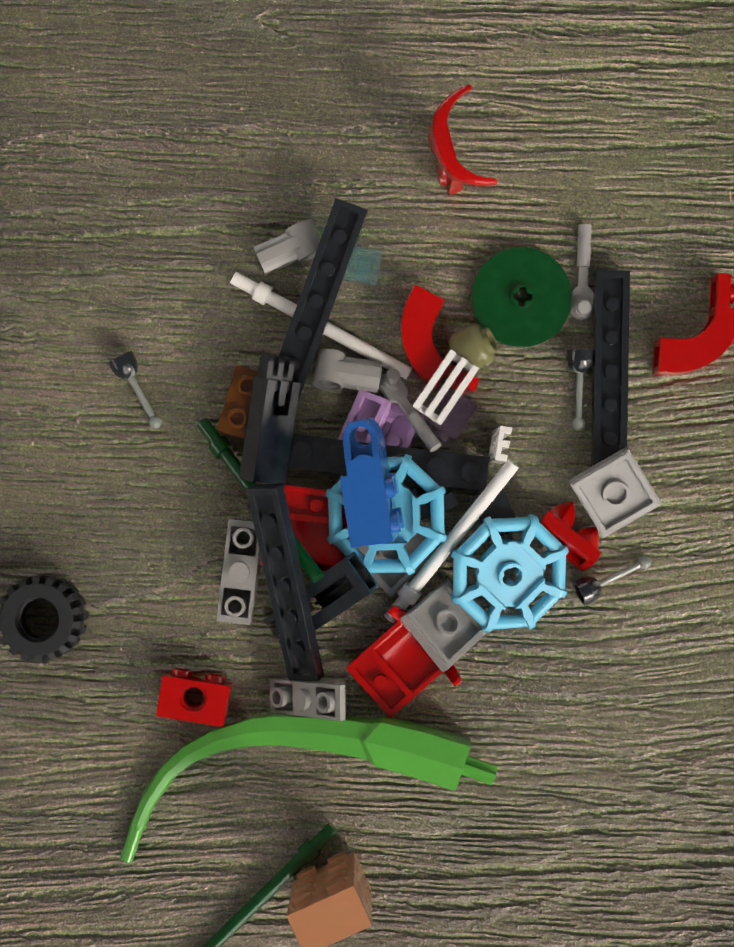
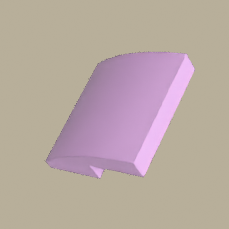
[338,390,425,448]

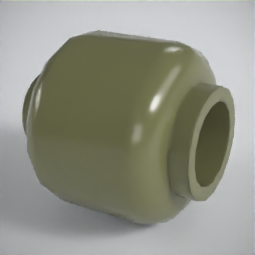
[446,324,498,373]

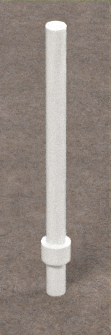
[230,271,412,379]
[384,459,519,623]

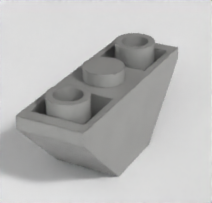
[216,519,261,625]
[269,677,346,721]

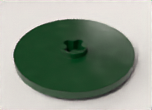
[471,247,572,348]

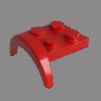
[427,84,497,195]
[260,485,347,572]
[346,605,462,718]

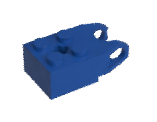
[340,418,404,548]

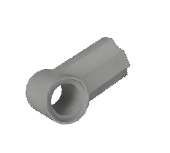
[253,219,321,275]
[313,349,382,393]

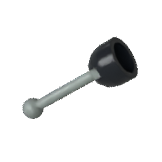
[567,350,594,430]
[108,351,162,429]
[573,556,651,606]

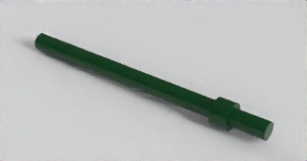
[197,418,324,583]
[202,823,338,947]

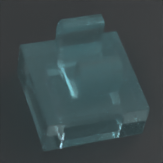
[344,246,383,286]

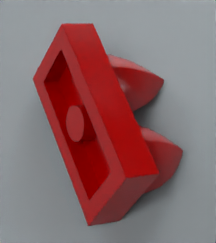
[539,501,602,572]

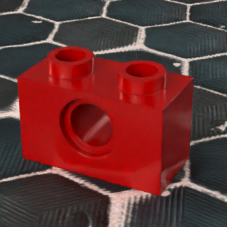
[156,668,233,727]

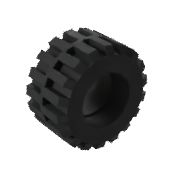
[0,575,88,663]

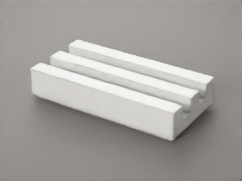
[412,350,479,426]
[488,426,512,464]

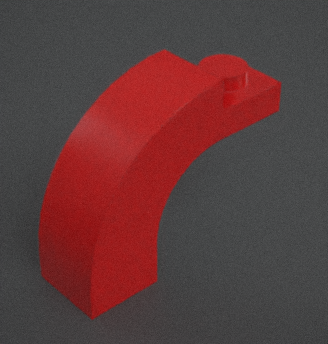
[653,273,734,375]
[400,285,480,396]

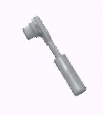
[570,224,594,320]
[379,369,441,452]

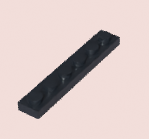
[279,198,369,402]
[591,270,630,467]
[288,434,490,491]
[246,483,324,681]

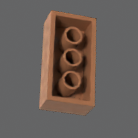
[287,851,372,947]

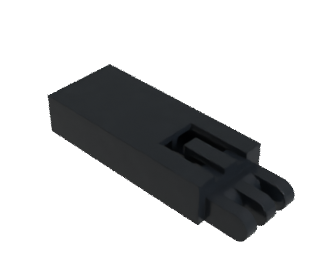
[239,354,301,484]
[263,551,379,645]

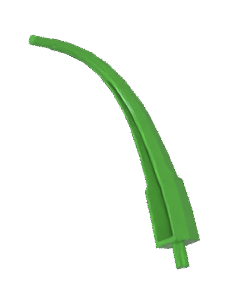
[120,713,498,863]

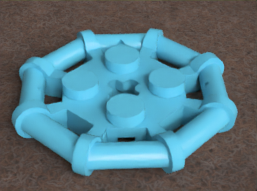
[325,454,447,575]
[450,514,569,632]

